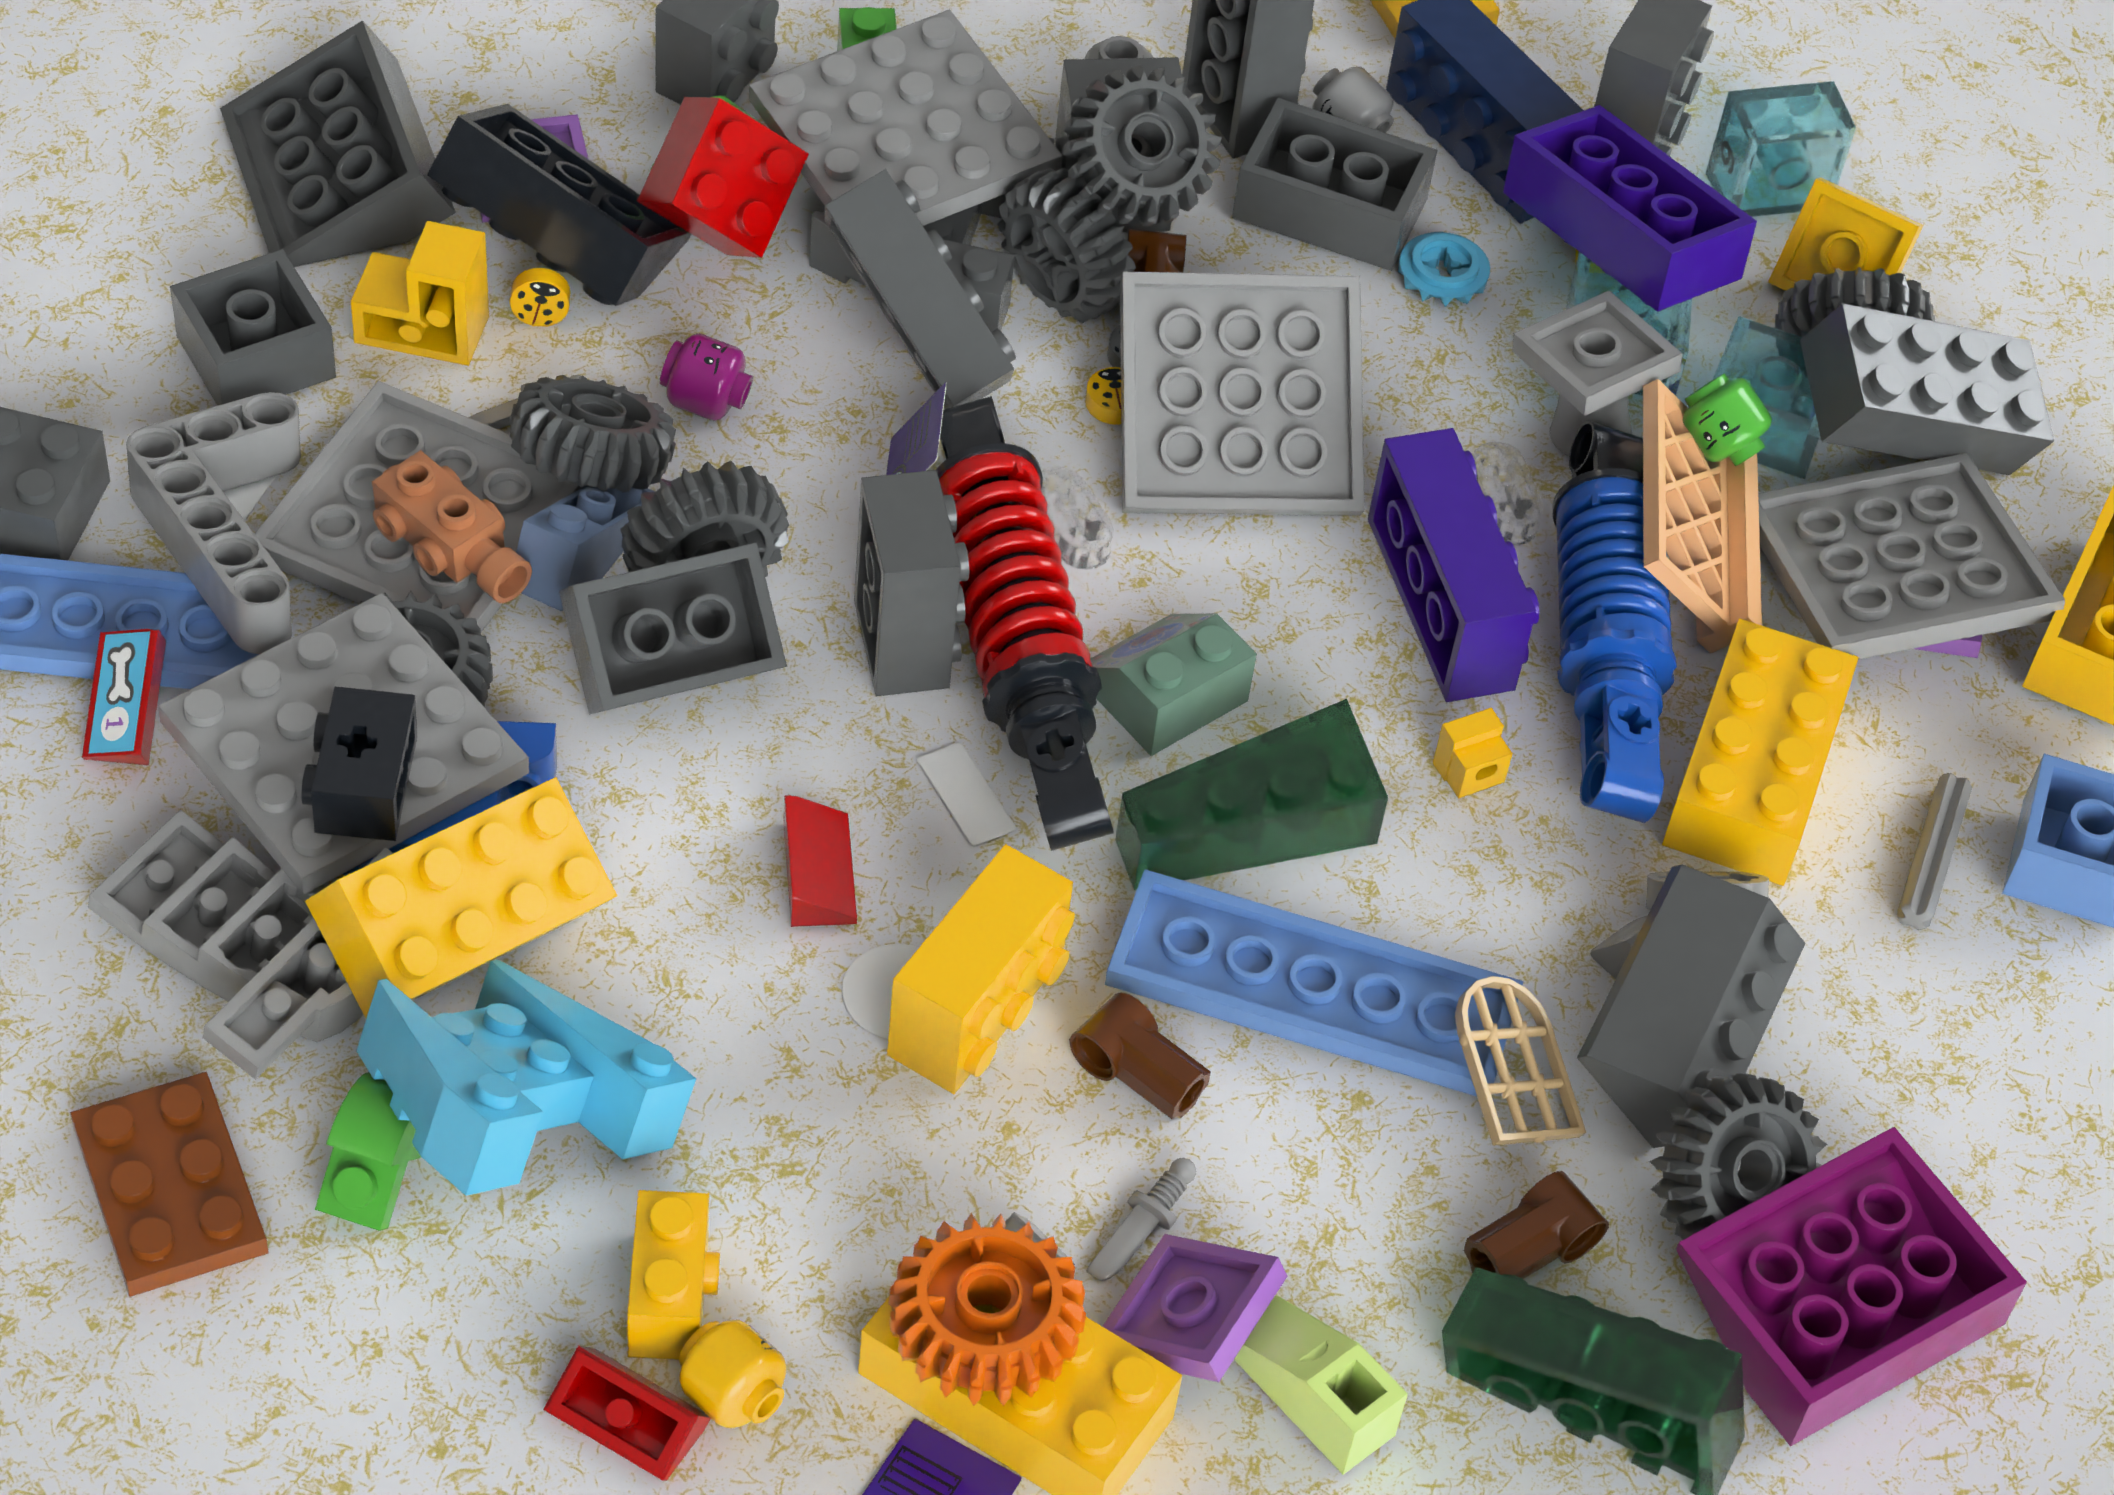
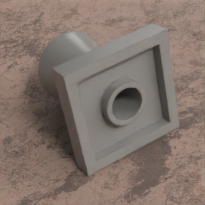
[1513,290,1682,456]

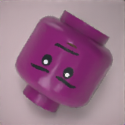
[659,333,753,421]

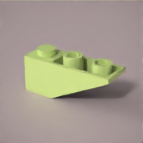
[1234,1295,1408,1475]

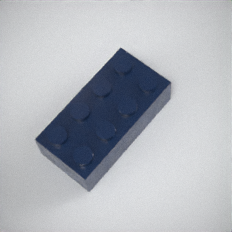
[1386,0,1584,224]

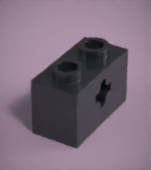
[301,686,417,841]

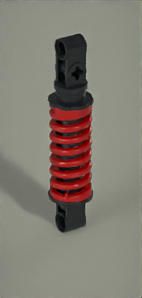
[936,396,1114,851]

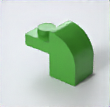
[315,1072,422,1231]

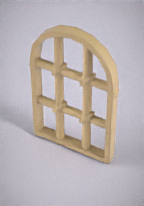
[1455,976,1586,1146]

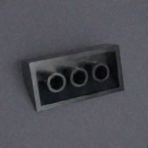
[427,104,692,306]

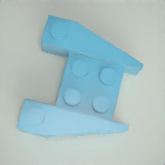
[356,960,696,1196]

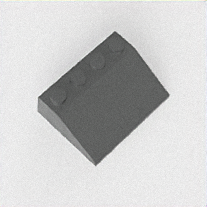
[220,20,456,267]

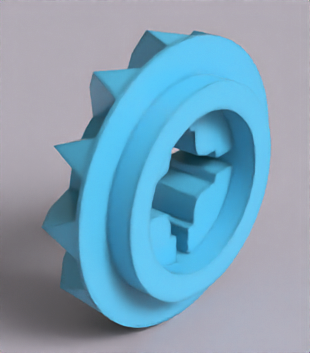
[1398,232,1490,307]

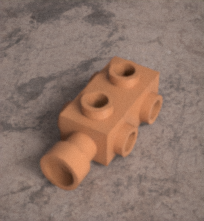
[372,450,532,603]

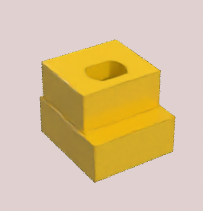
[1433,707,1513,799]

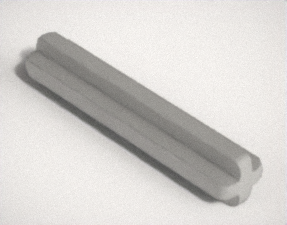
[1896,773,1972,930]

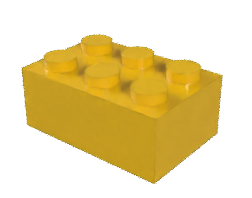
[887,844,1075,1094]

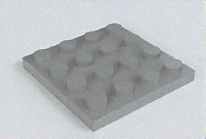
[749,9,1062,226]
[1120,272,1365,516]
[255,381,585,632]
[1758,453,2065,660]
[158,593,529,895]

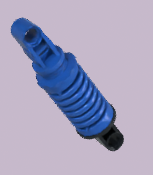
[1552,421,1677,823]

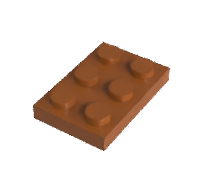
[70,1071,269,1297]

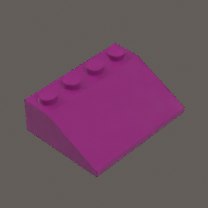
[1676,1127,2027,1447]

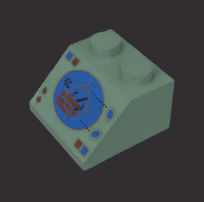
[1090,613,1257,756]

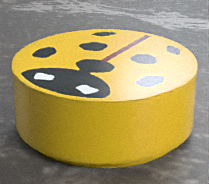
[510,268,571,327]
[1085,367,1121,425]

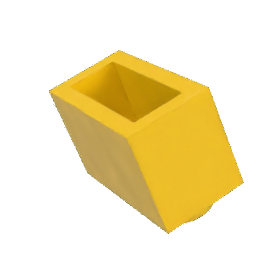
[627,1190,720,1360]

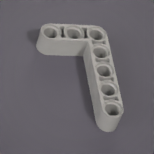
[126,392,301,654]

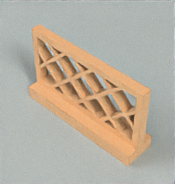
[1643,379,1762,654]

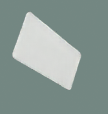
[917,742,1016,846]

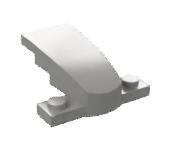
[88,809,393,1080]

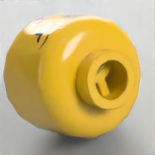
[679,1319,787,1428]

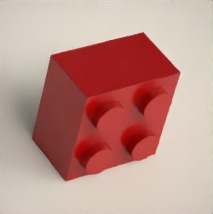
[637,97,809,258]

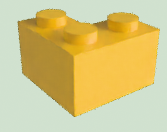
[351,221,489,366]

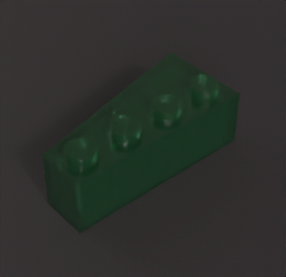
[1115,699,1388,890]
[1442,1267,1745,1495]

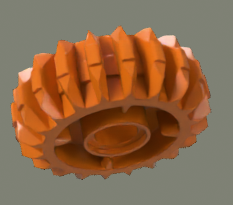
[889,1213,1086,1406]

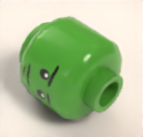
[1683,373,1772,466]

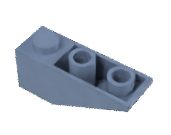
[516,486,655,611]

